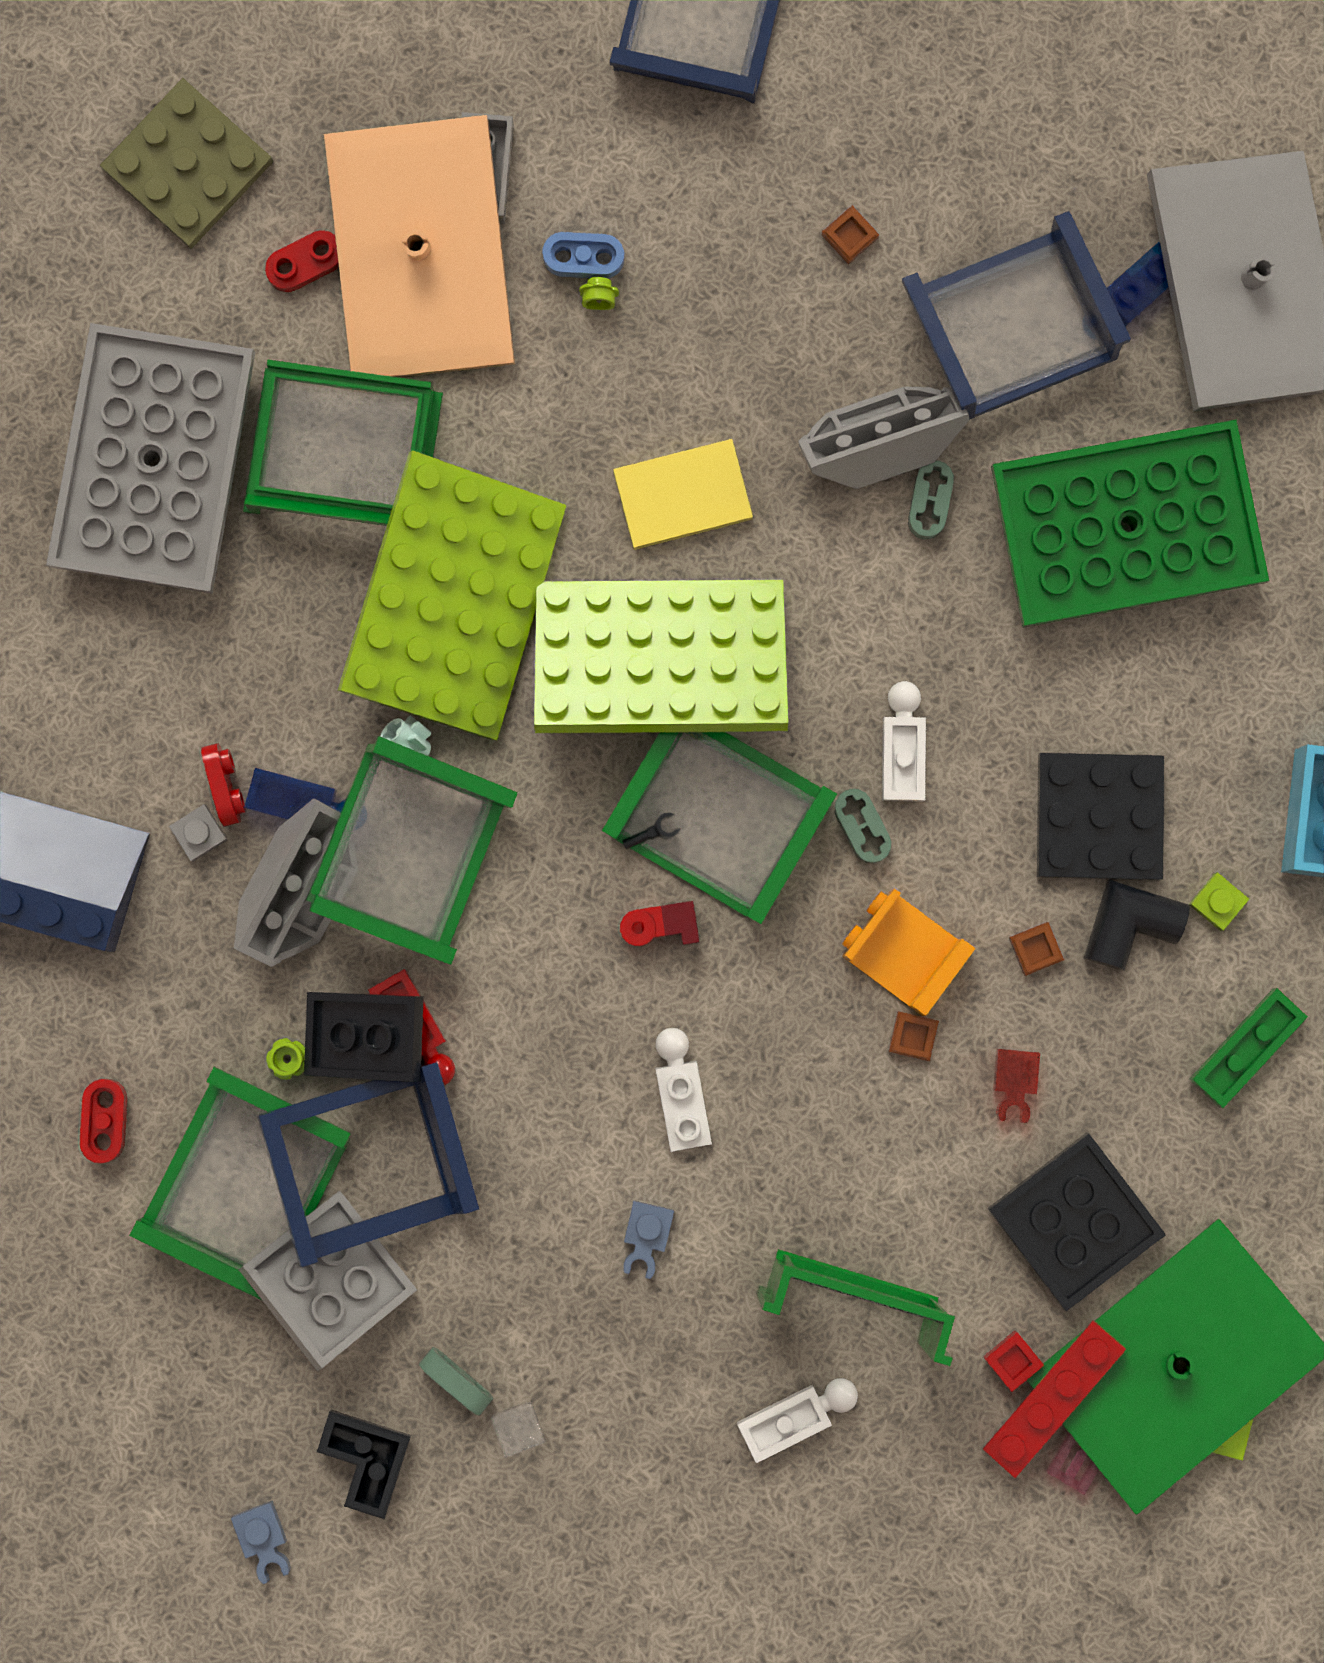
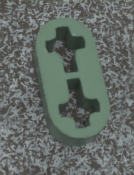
[908,461,954,539]
[834,789,892,864]
[419,1347,494,1416]

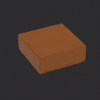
[822,205,879,265]
[1009,922,1064,976]
[888,1011,939,1061]

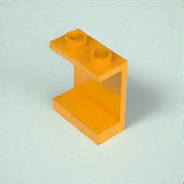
[842,888,976,1016]

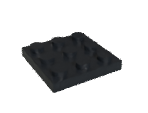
[1037,753,1164,880]
[987,1133,1166,1312]

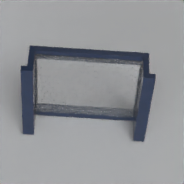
[609,0,780,104]
[902,211,1131,420]

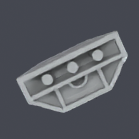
[798,387,969,489]
[234,798,358,967]

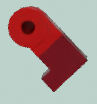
[620,901,700,947]

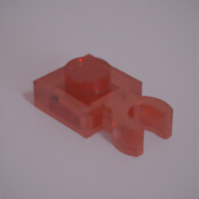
[993,1049,1040,1123]

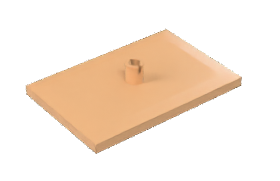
[324,115,515,377]

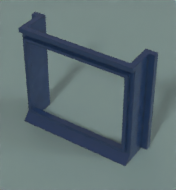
[257,1062,479,1267]

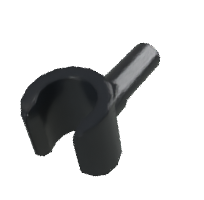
[622,812,680,849]

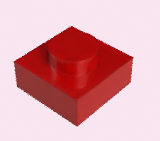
[983,1330,1044,1392]

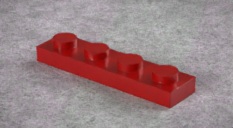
[983,1320,1126,1478]

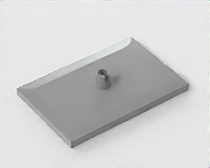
[1147,151,1324,412]
[46,323,255,594]

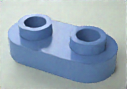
[542,232,624,278]

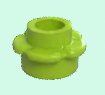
[579,277,619,310]
[266,1038,305,1080]

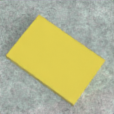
[613,439,753,550]

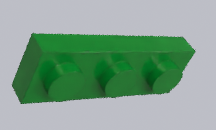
[1189,988,1308,1108]

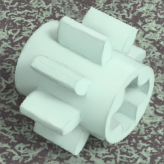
[380,716,431,770]

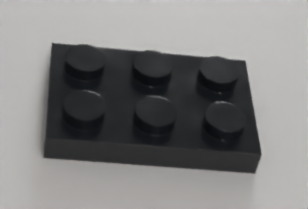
[304,992,424,1082]

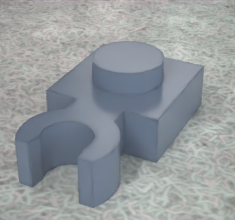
[624,1200,674,1279]
[231,1500,291,1584]

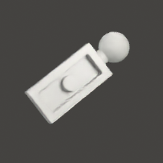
[882,681,926,802]
[655,1028,712,1152]
[737,1378,858,1463]

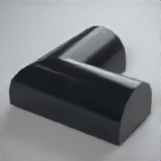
[1084,879,1190,971]
[317,1410,411,1519]

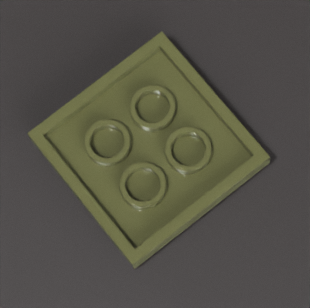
[100,78,274,249]

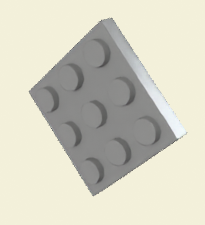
[239,1191,417,1371]

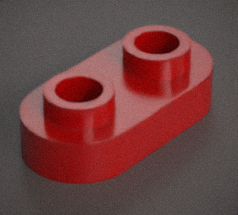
[265,230,339,292]
[201,743,246,827]
[80,1079,127,1163]

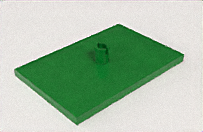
[991,419,1270,628]
[1027,1219,1324,1515]

